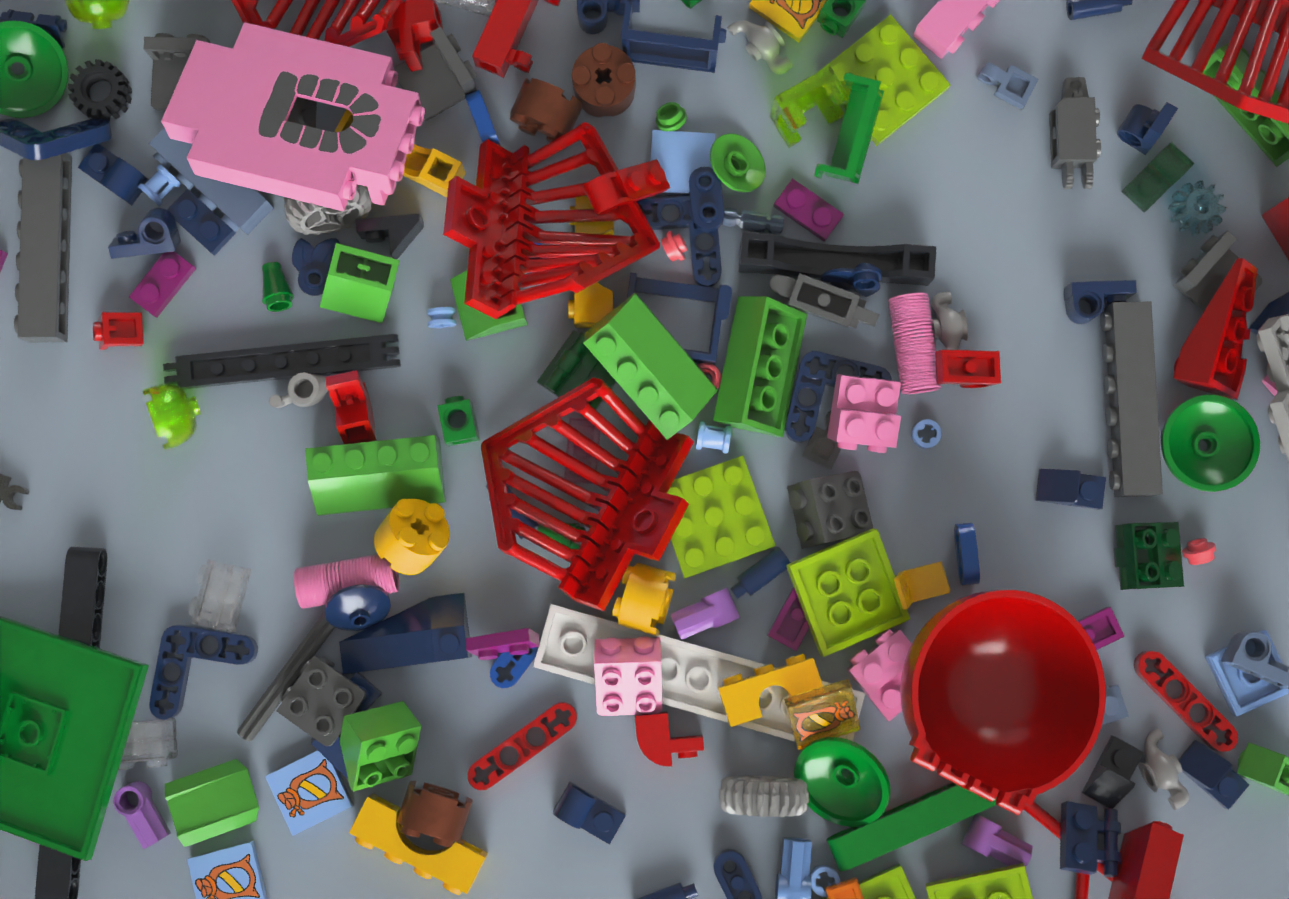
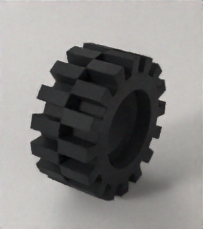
[68,59,132,121]

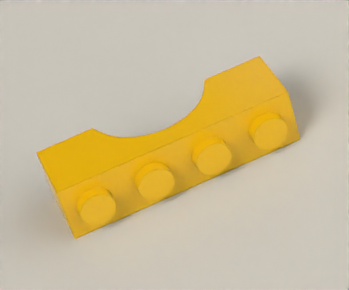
[334,109,466,198]
[568,196,614,328]
[349,793,488,895]

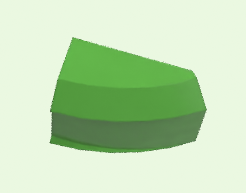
[165,759,259,847]

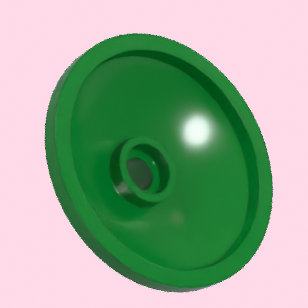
[0,20,68,118]
[1161,395,1260,492]
[794,737,891,827]

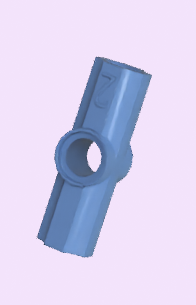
[775,837,812,899]

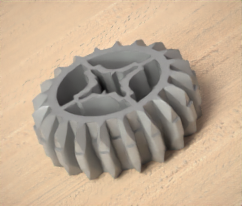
[284,184,372,236]
[719,775,809,817]

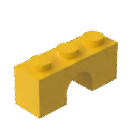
[717,653,826,727]

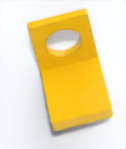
[894,561,951,610]

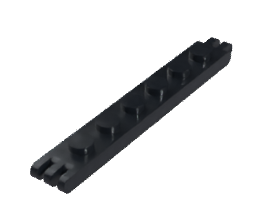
[163,334,401,389]

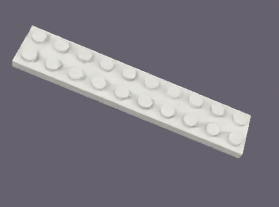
[533,604,865,745]

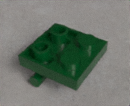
[537,330,616,410]
[1114,522,1184,590]

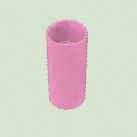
[888,292,942,394]
[294,554,399,609]

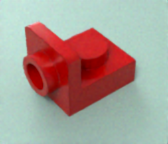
[93,312,144,350]

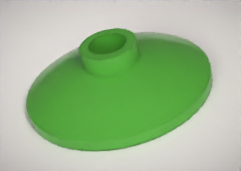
[710,134,766,192]

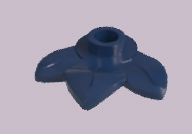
[292,238,340,296]
[821,263,882,297]

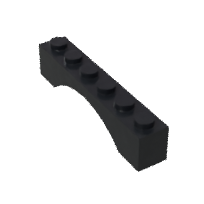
[738,232,936,286]

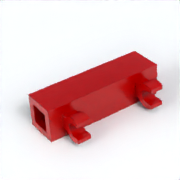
[472,0,561,78]

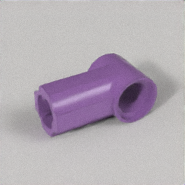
[670,587,740,640]
[113,781,171,849]
[961,814,1033,866]

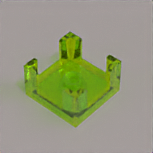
[770,66,850,148]

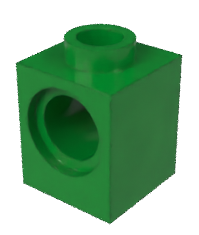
[817,0,866,38]
[437,396,480,446]

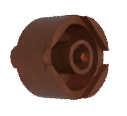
[572,43,636,118]
[509,78,583,142]
[397,781,473,847]

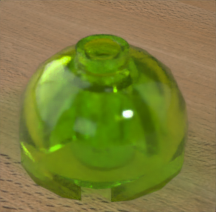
[65,0,129,30]
[143,383,201,450]

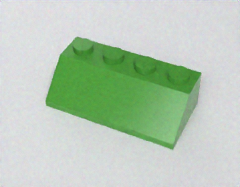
[1203,42,1289,167]
[583,292,717,440]
[713,296,807,437]
[305,435,446,516]

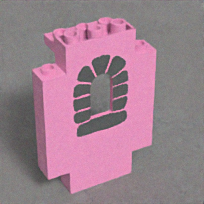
[161,22,425,211]

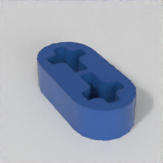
[465,90,500,146]
[954,523,980,586]
[490,647,538,688]

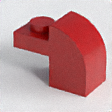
[386,0,443,72]
[325,370,376,444]
[635,711,704,767]

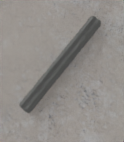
[237,611,335,741]

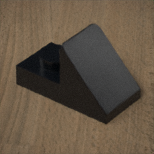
[355,214,424,259]
[1082,735,1144,809]

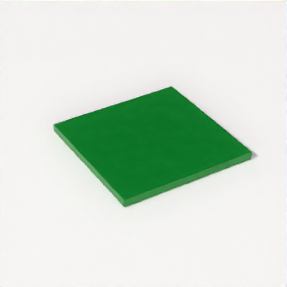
[0,616,149,861]

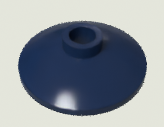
[325,585,391,631]

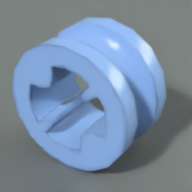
[427,307,457,328]
[911,419,942,449]
[809,865,840,897]

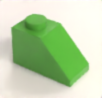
[1237,742,1289,796]

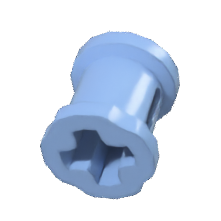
[138,164,181,207]
[695,421,732,453]

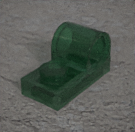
[1121,141,1195,213]

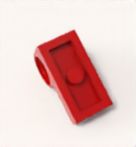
[936,350,1001,388]

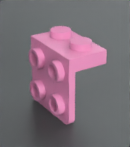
[594,637,662,716]

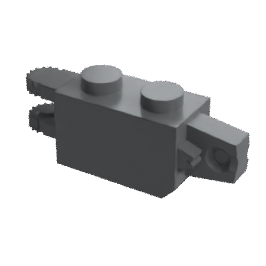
[1049,77,1101,189]
[769,273,880,328]

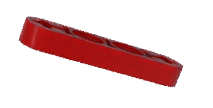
[1134,651,1238,752]
[467,702,577,790]

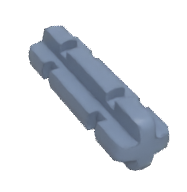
[722,208,784,234]

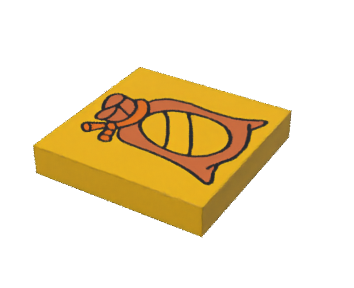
[748,0,827,43]

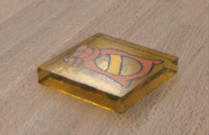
[784,679,861,750]

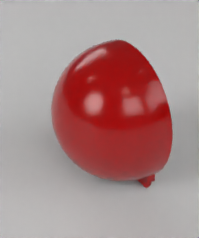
[900,590,1106,815]

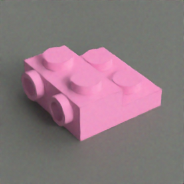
[827,374,901,453]
[846,629,912,721]

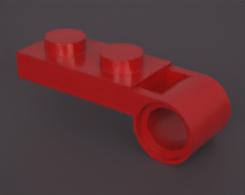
[583,159,671,216]

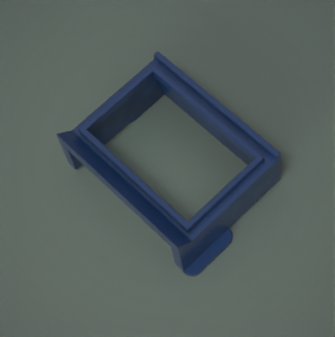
[619,0,727,73]
[627,272,732,365]

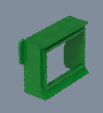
[814,73,884,184]

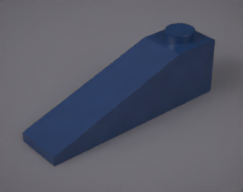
[339,593,472,674]

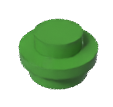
[656,102,687,131]

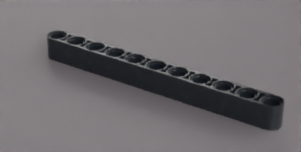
[35,546,108,899]

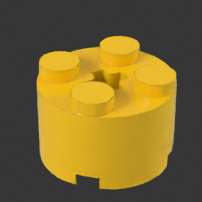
[374,499,450,575]
[612,562,676,636]

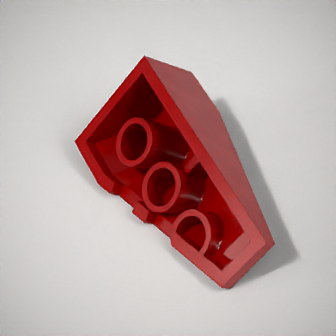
[1173,258,1258,400]

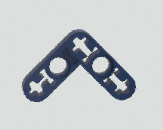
[0,118,112,160]
[627,196,722,287]
[785,351,892,443]
[149,625,258,720]

